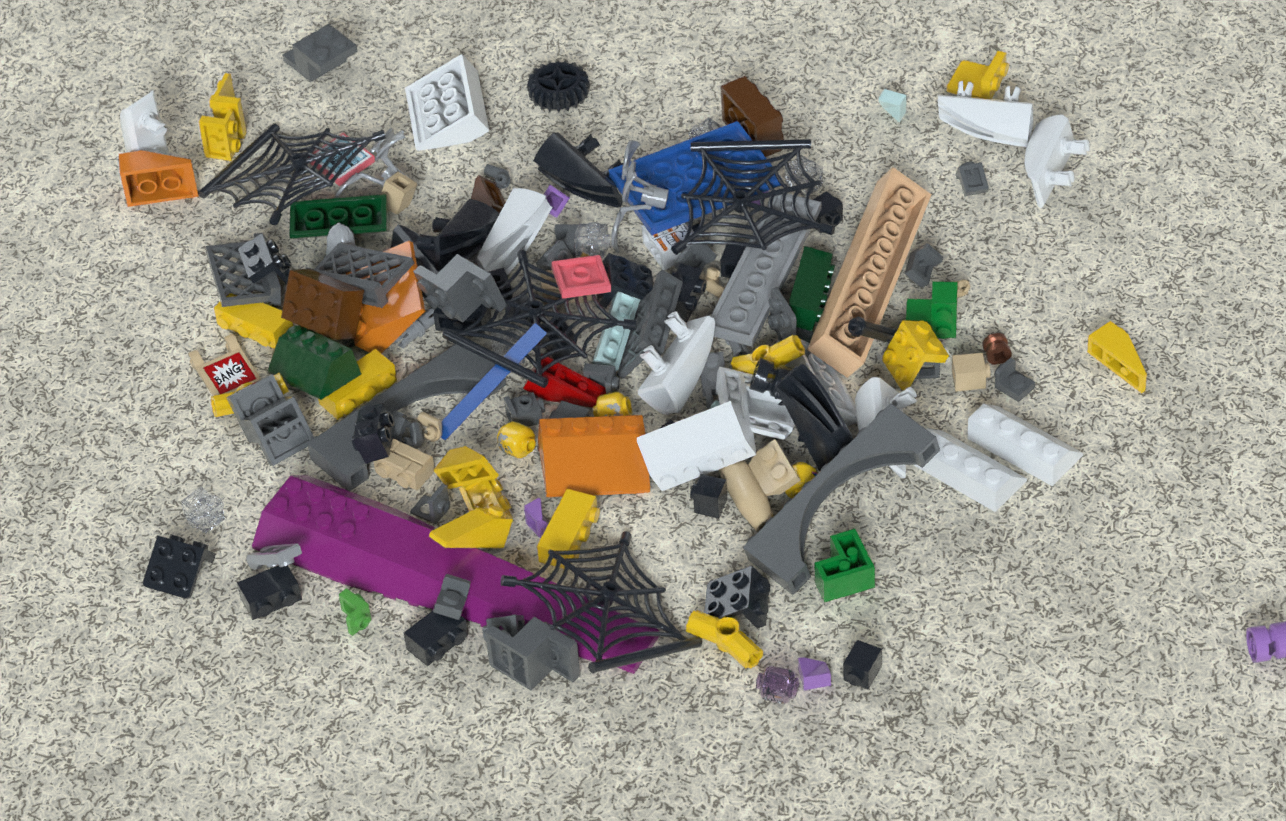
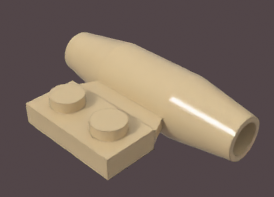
[719,439,801,532]

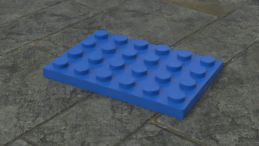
[609,121,782,236]

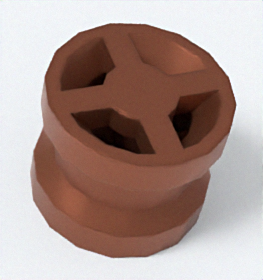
[982,333,1012,365]

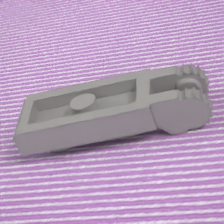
[700,351,725,409]
[246,544,302,570]

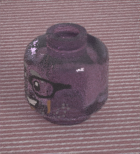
[756,665,799,704]

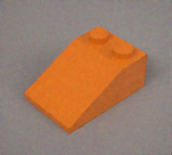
[119,150,199,207]

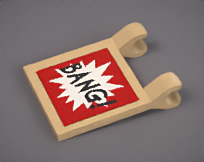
[188,334,261,396]

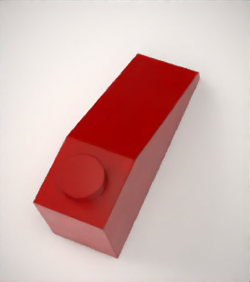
[523,354,606,408]

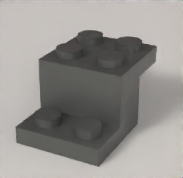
[282,24,358,82]
[413,254,507,322]
[226,374,314,466]
[485,617,580,691]

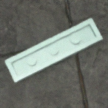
[592,291,640,371]

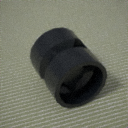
[749,358,793,397]

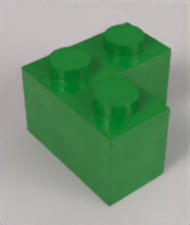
[906,281,958,339]
[814,529,875,603]

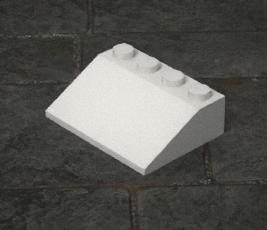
[405,54,489,151]

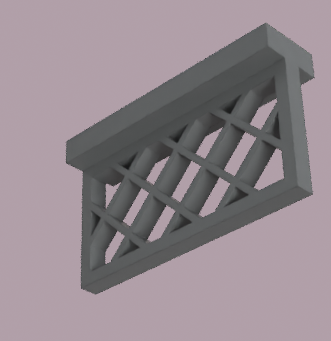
[206,233,281,308]
[305,243,414,308]
[617,269,683,378]

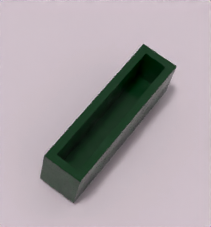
[788,246,835,331]

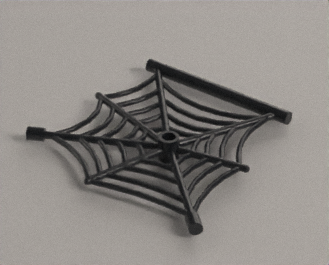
[198,123,386,226]
[671,139,835,255]
[442,250,637,388]
[500,531,702,673]

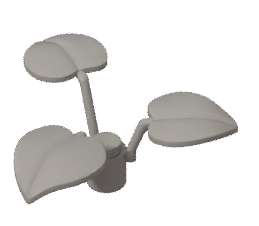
[334,128,406,198]
[611,140,669,253]

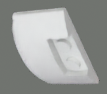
[716,366,795,440]

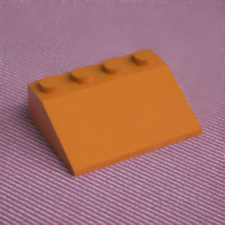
[346,241,425,354]
[538,415,650,497]

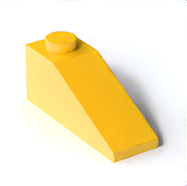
[1087,321,1147,393]
[433,446,499,489]
[429,505,513,548]

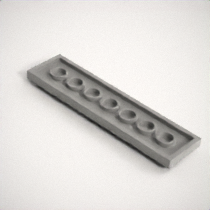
[711,193,821,347]

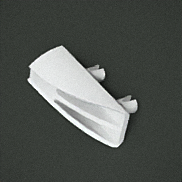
[937,81,1033,147]
[120,90,169,155]
[1024,115,1090,208]
[468,188,553,275]
[638,311,715,415]
[855,377,917,478]

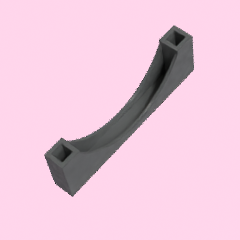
[307,344,506,491]
[743,403,940,595]

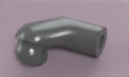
[484,164,511,189]
[400,422,424,449]

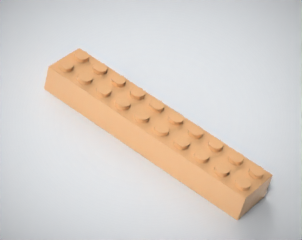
[807,167,932,378]

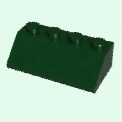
[289,194,390,239]
[268,325,361,400]

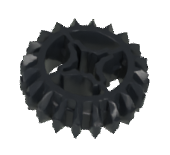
[527,60,590,113]

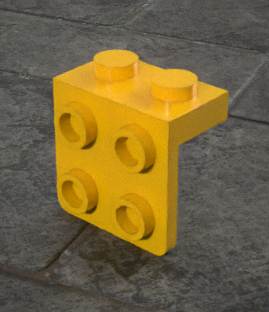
[947,51,1009,99]
[209,73,247,139]
[882,320,949,390]

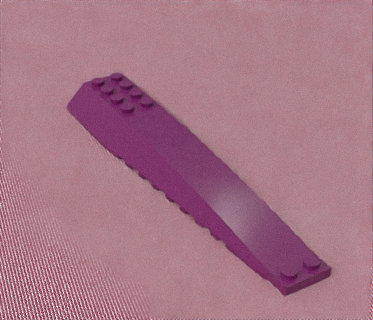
[252,475,660,674]

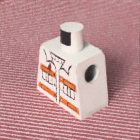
[642,223,702,270]

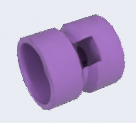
[1246,621,1286,663]

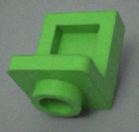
[339,588,371,636]

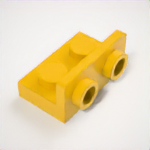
[199,111,241,161]
[459,478,513,519]

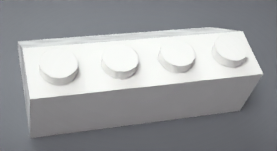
[784,339,857,426]
[637,401,756,491]
[968,404,1083,486]
[914,428,1027,512]

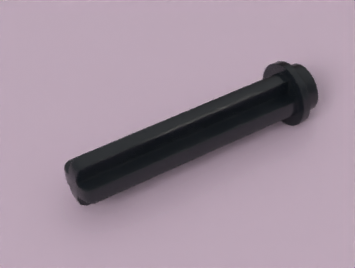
[848,317,897,343]

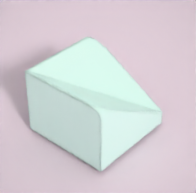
[879,89,906,122]

